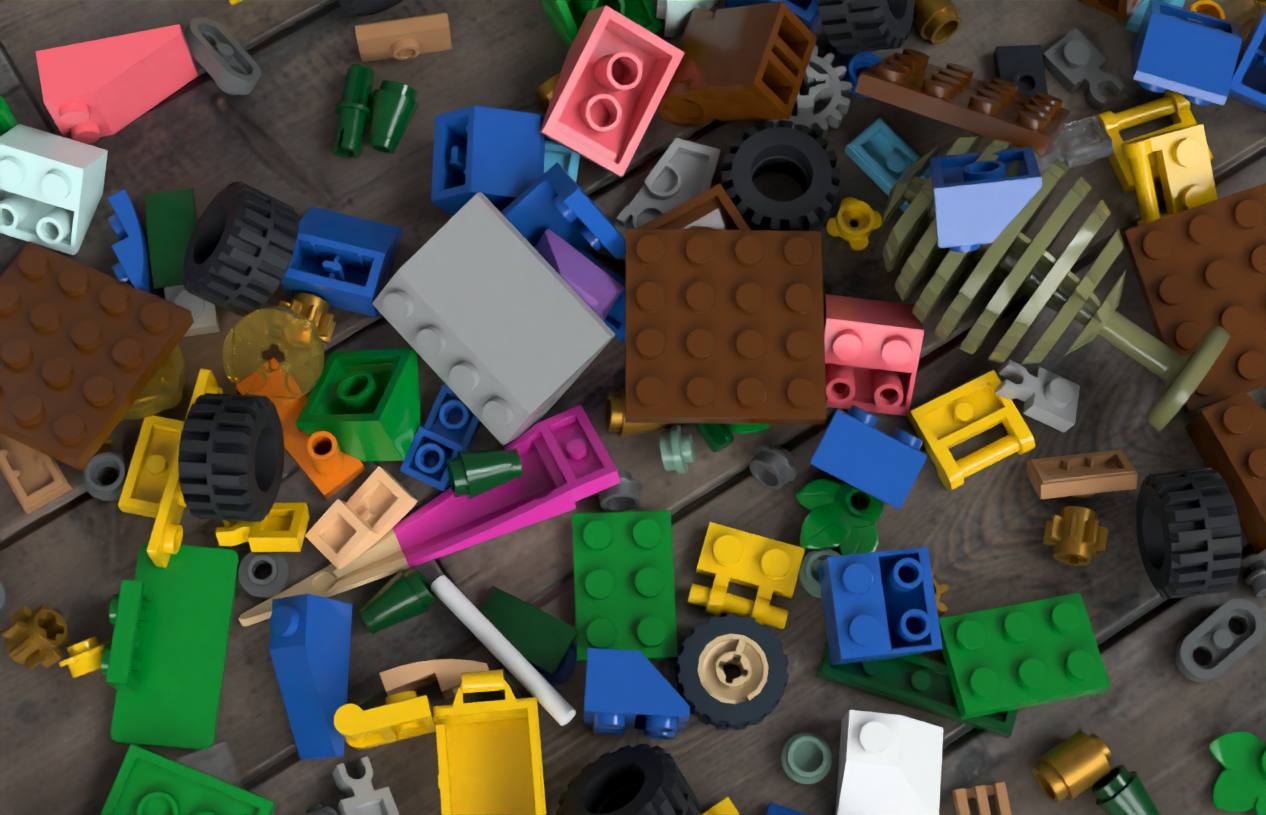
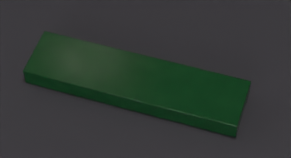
[815,638,1018,738]

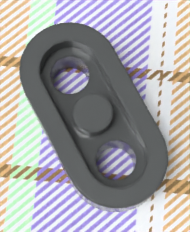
[183,17,261,95]
[1175,599,1266,683]

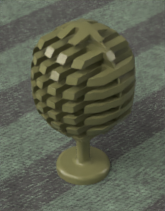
[881,135,1231,431]

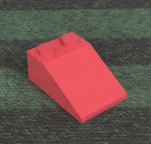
[540,5,685,178]
[35,24,198,144]

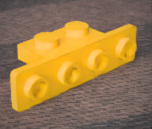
[118,368,223,568]

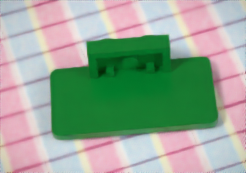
[101,542,240,751]

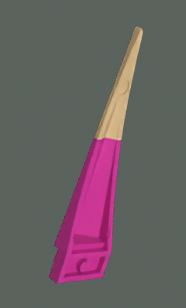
[238,405,621,626]

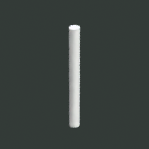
[431,575,576,726]

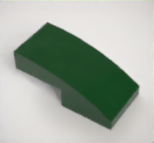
[145,188,198,289]
[467,586,579,677]

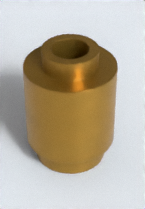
[1032,730,1112,803]

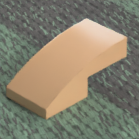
[305,466,418,570]
[379,659,489,700]

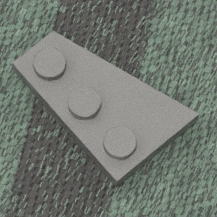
[592,138,721,267]

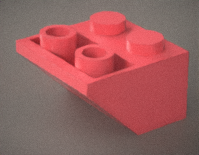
[823,294,924,416]

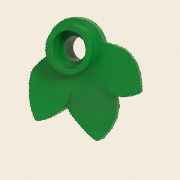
[796,479,884,555]
[1208,732,1266,815]

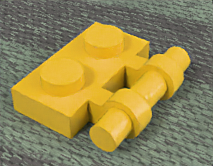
[687,522,805,629]

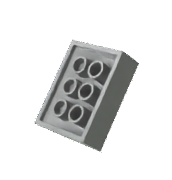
[372,192,616,446]

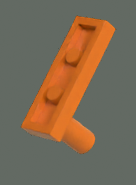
[235,358,365,500]

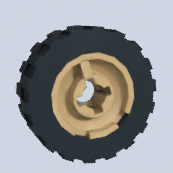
[675,614,789,731]

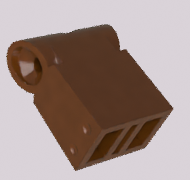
[657,1,817,127]

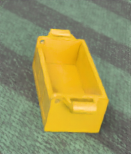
[433,669,547,815]

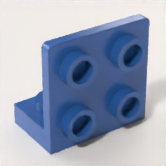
[501,162,625,260]

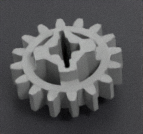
[769,45,852,138]

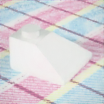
[835,710,943,815]

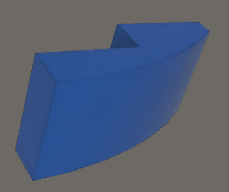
[108,189,153,293]
[399,383,482,491]

